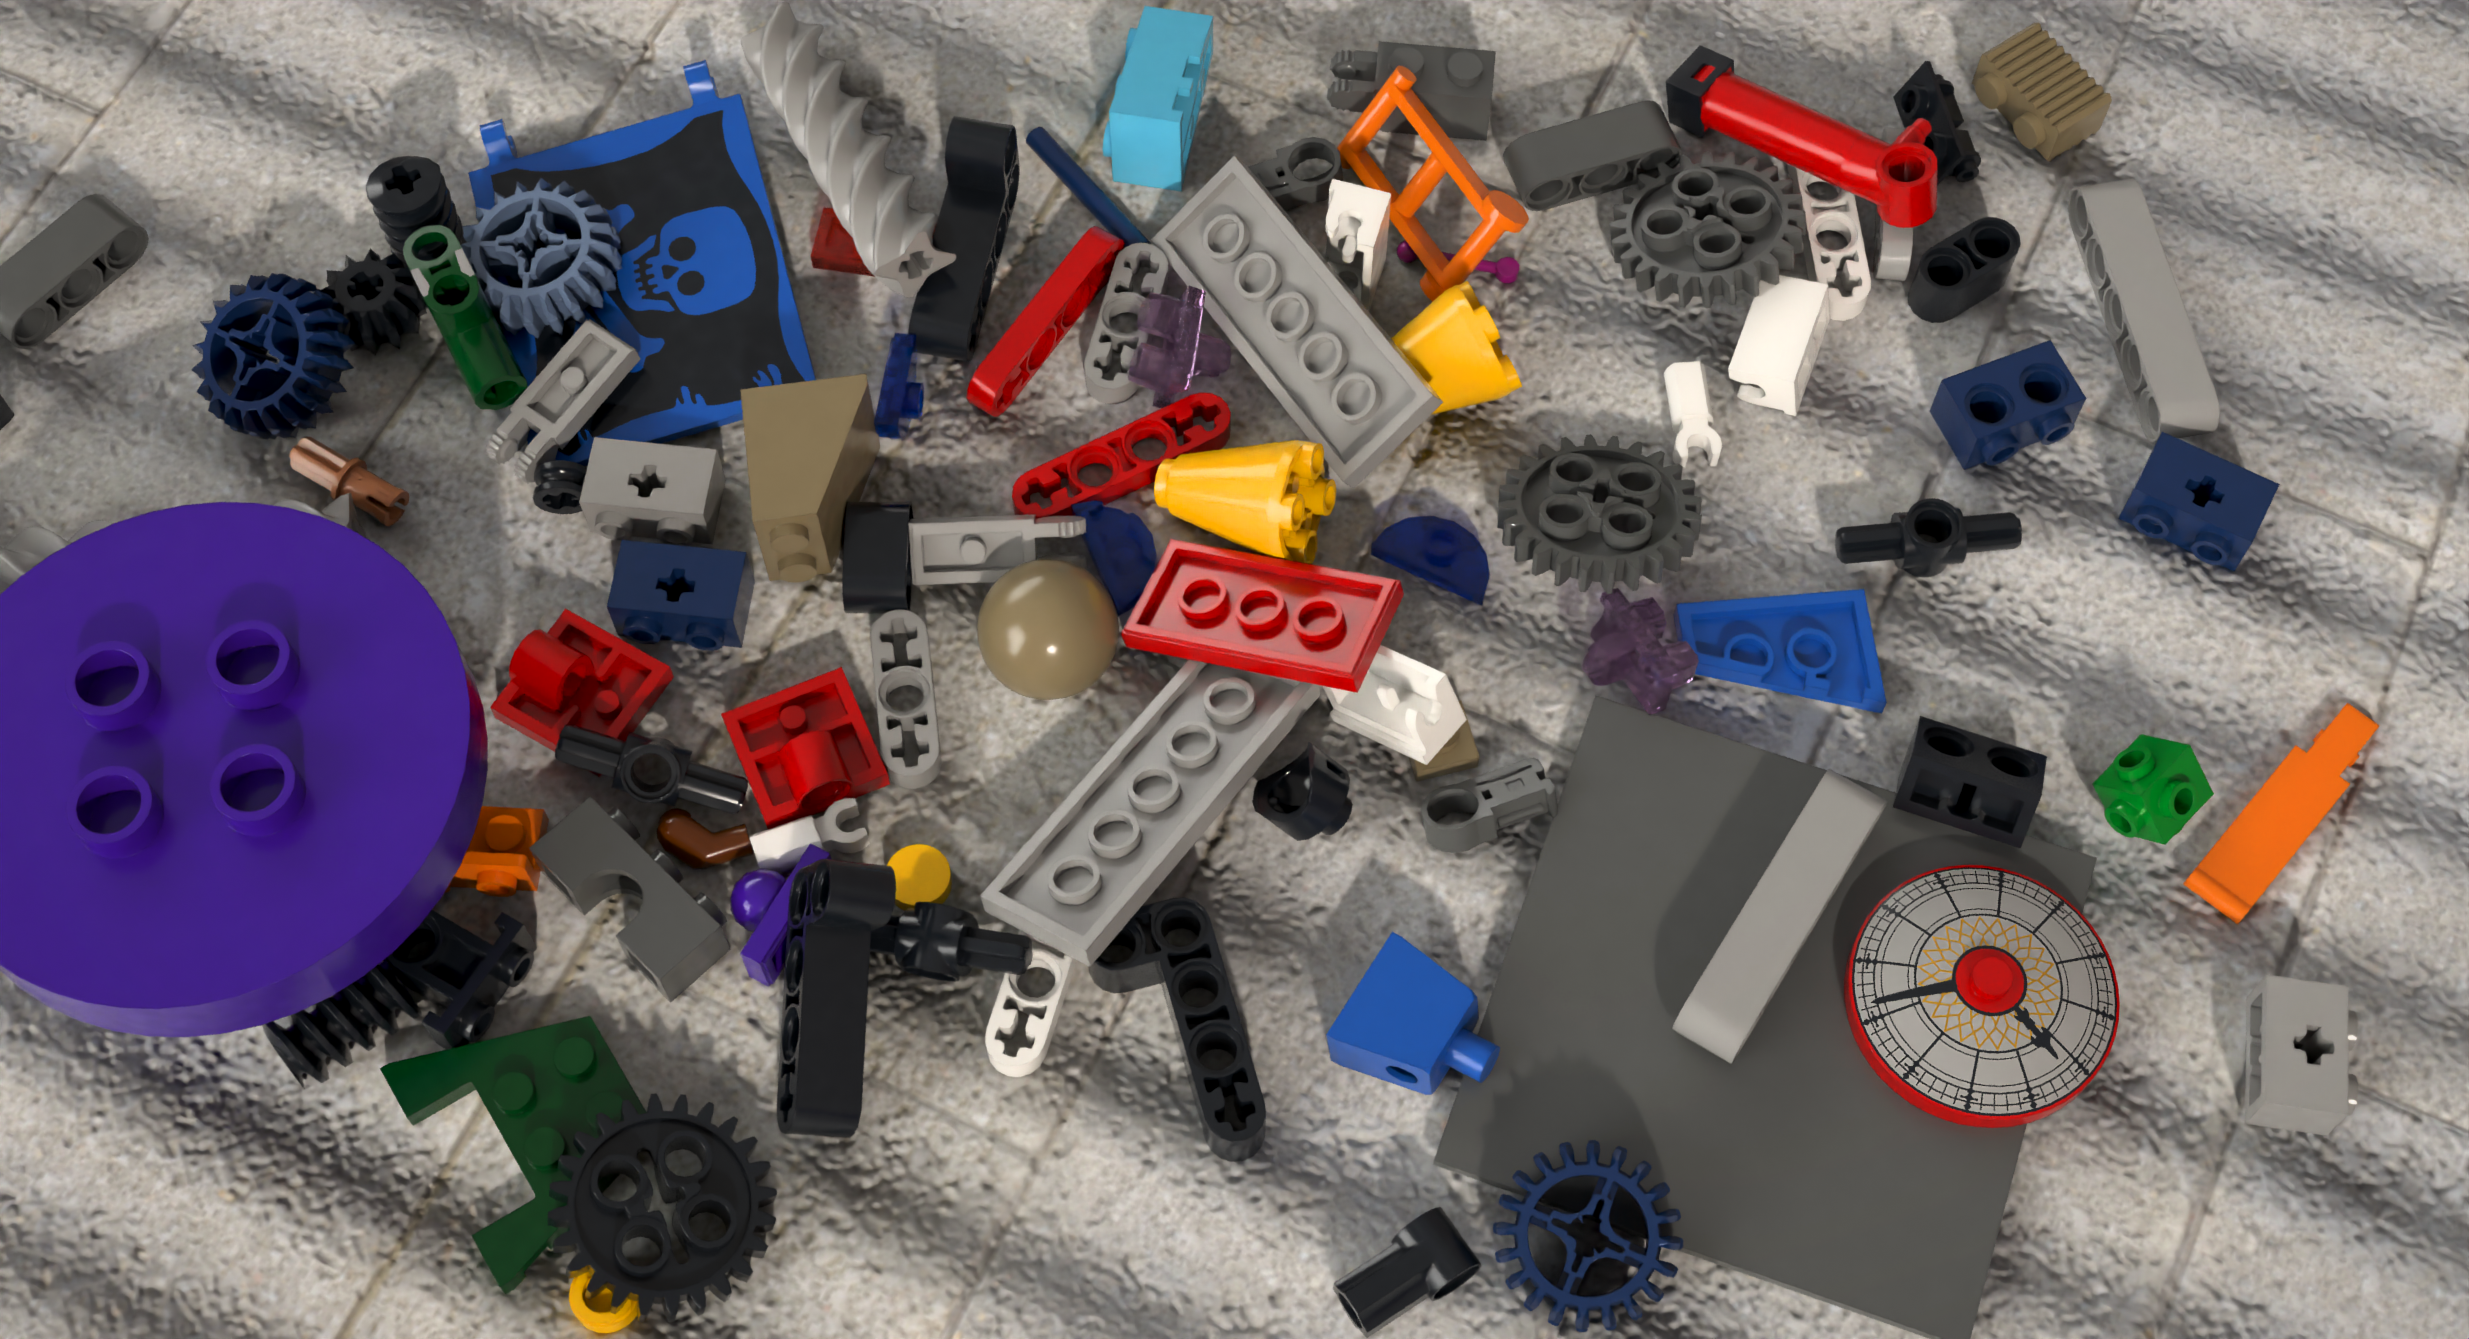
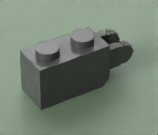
[1327,41,1496,141]

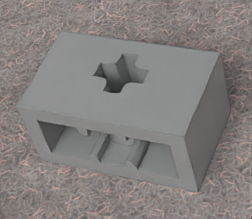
[579,437,726,546]
[2245,974,2358,1136]

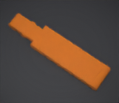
[2183,702,2380,925]

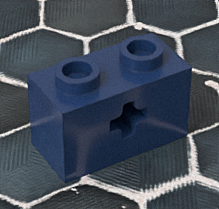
[2118,432,2280,571]
[607,540,755,651]

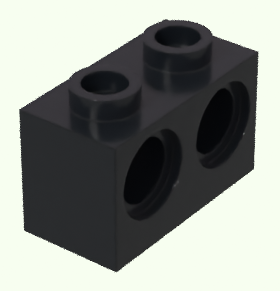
[1893,716,2047,848]

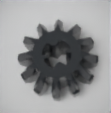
[321,248,427,356]

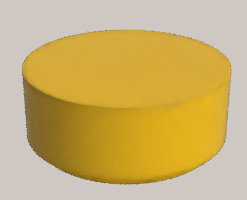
[887,844,952,911]
[569,1272,637,1333]

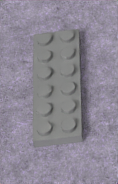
[1151,156,1443,488]
[980,660,1321,967]

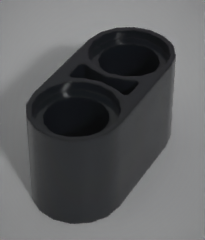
[1908,217,2021,323]
[842,502,914,613]

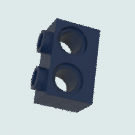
[1929,340,2086,470]

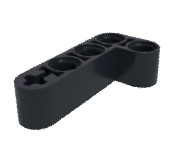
[908,116,1020,362]
[777,859,896,1138]
[1088,897,1266,1162]

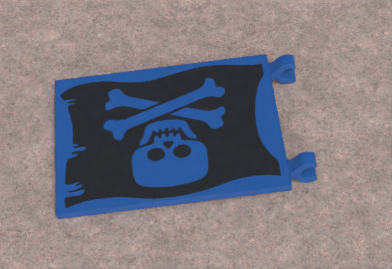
[468,60,817,466]

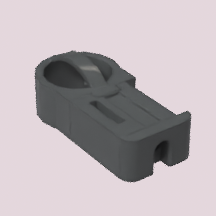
[1249,137,1343,211]
[1420,758,1558,853]

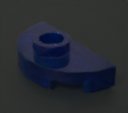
[874,333,924,441]
[1071,500,1157,617]
[1370,515,1490,606]

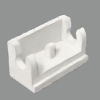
[1325,179,1391,312]
[1728,275,1830,416]
[1323,645,1467,765]

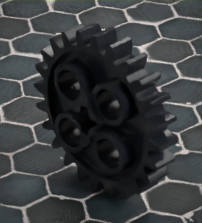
[547,1093,777,1322]

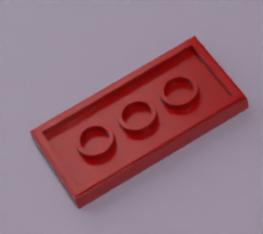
[1121,539,1404,693]

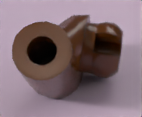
[657,808,754,869]

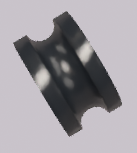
[533,460,587,514]

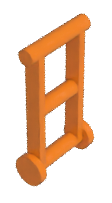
[1337,65,1529,302]

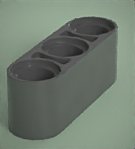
[1503,100,1683,211]
[0,194,149,349]

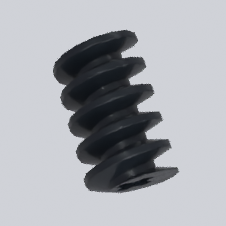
[366,156,467,267]
[262,959,422,1089]

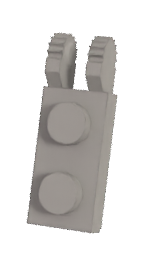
[485,319,641,484]
[908,514,1088,585]

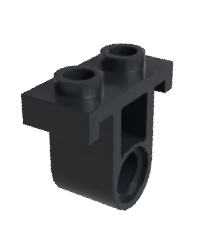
[385,910,537,1050]

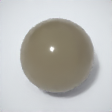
[977,559,1119,700]

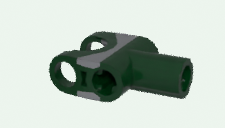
[403,225,527,410]

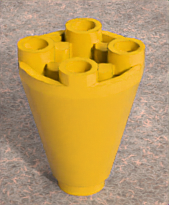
[1391,281,1522,415]
[1154,440,1336,564]

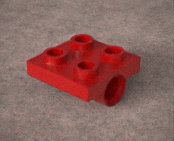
[490,609,674,777]
[721,667,890,829]

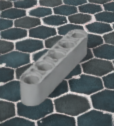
[2068,179,2220,442]
[1672,769,1888,1064]

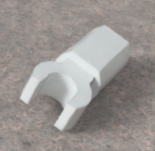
[1664,361,1722,468]
[749,798,870,874]

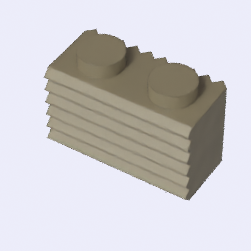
[1972,23,2112,162]

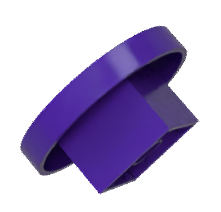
[0,502,488,1037]

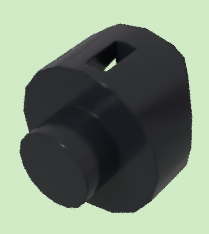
[1252,742,1353,841]

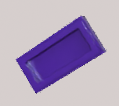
[730,843,832,987]

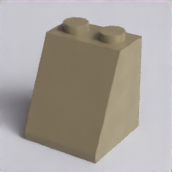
[740,374,880,583]

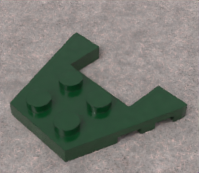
[380,1016,647,1294]

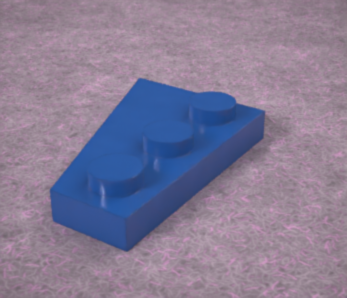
[1673,589,1887,714]

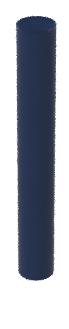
[1026,127,1151,248]

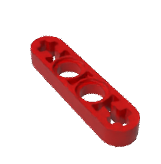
[967,226,1124,417]
[1012,392,1231,519]

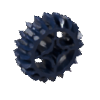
[191,273,355,440]
[1493,1140,1683,1332]

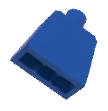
[1326,932,1500,1095]

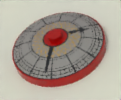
[1844,865,2120,1128]

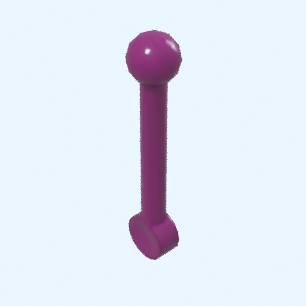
[1397,240,1520,283]

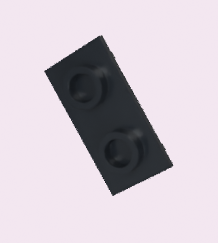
[1893,61,1981,186]

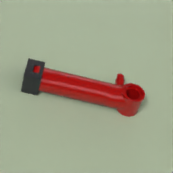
[1666,45,1937,228]

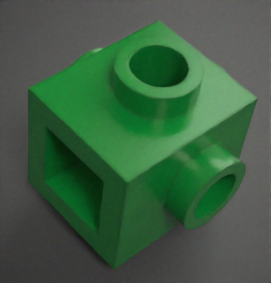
[2092,734,2214,845]

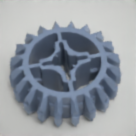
[461,178,623,339]

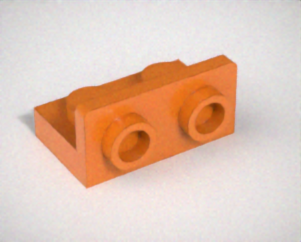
[444,806,549,897]

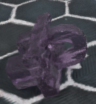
[1128,286,1232,408]
[1582,588,1699,715]

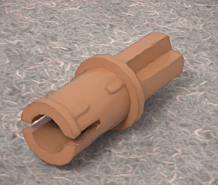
[289,437,410,527]

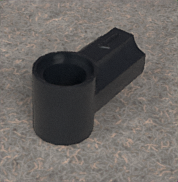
[1333,1207,1482,1338]

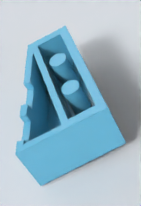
[1103,6,1213,192]

